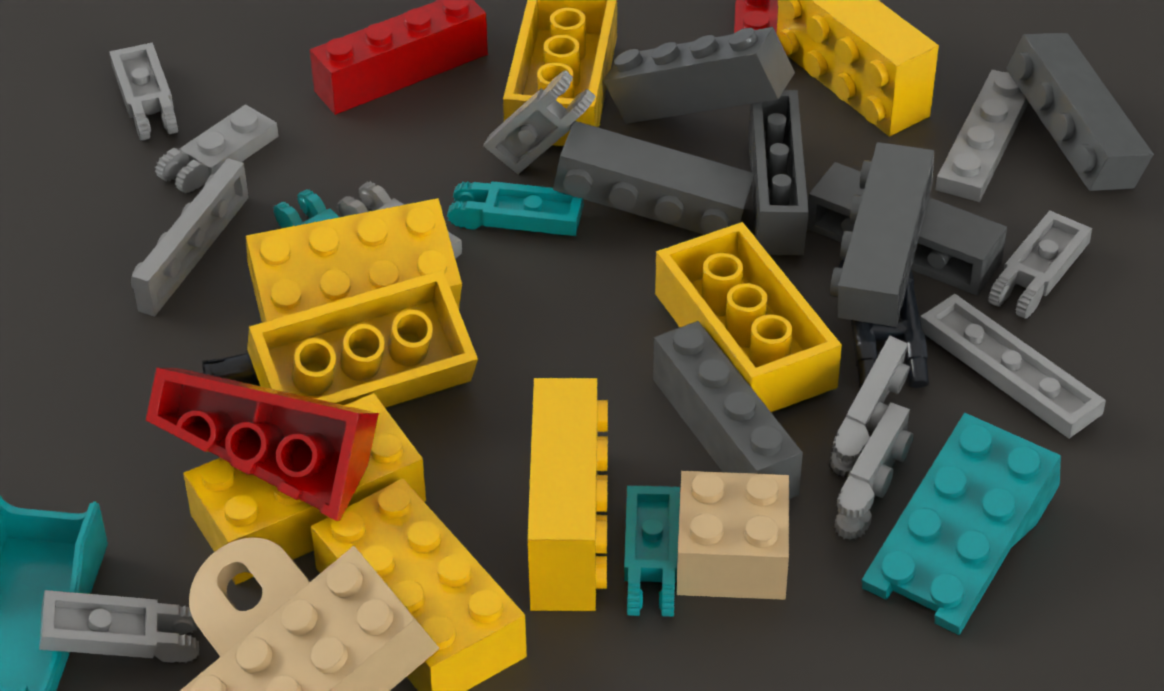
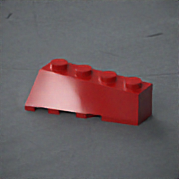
[310,0,488,115]
[146,367,379,521]

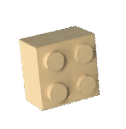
[677,471,789,600]

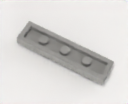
[935,70,1029,202]
[131,158,249,317]
[920,294,1106,439]

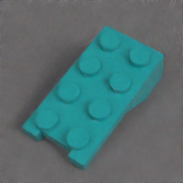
[861,413,1061,636]
[0,495,108,691]

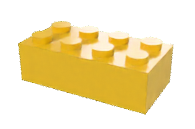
[503,0,617,146]
[777,0,939,137]
[246,198,462,323]
[655,222,842,412]
[247,270,478,408]
[528,378,608,611]
[183,393,426,585]
[311,478,527,691]

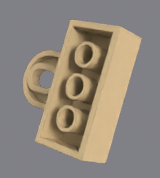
[180,537,440,691]

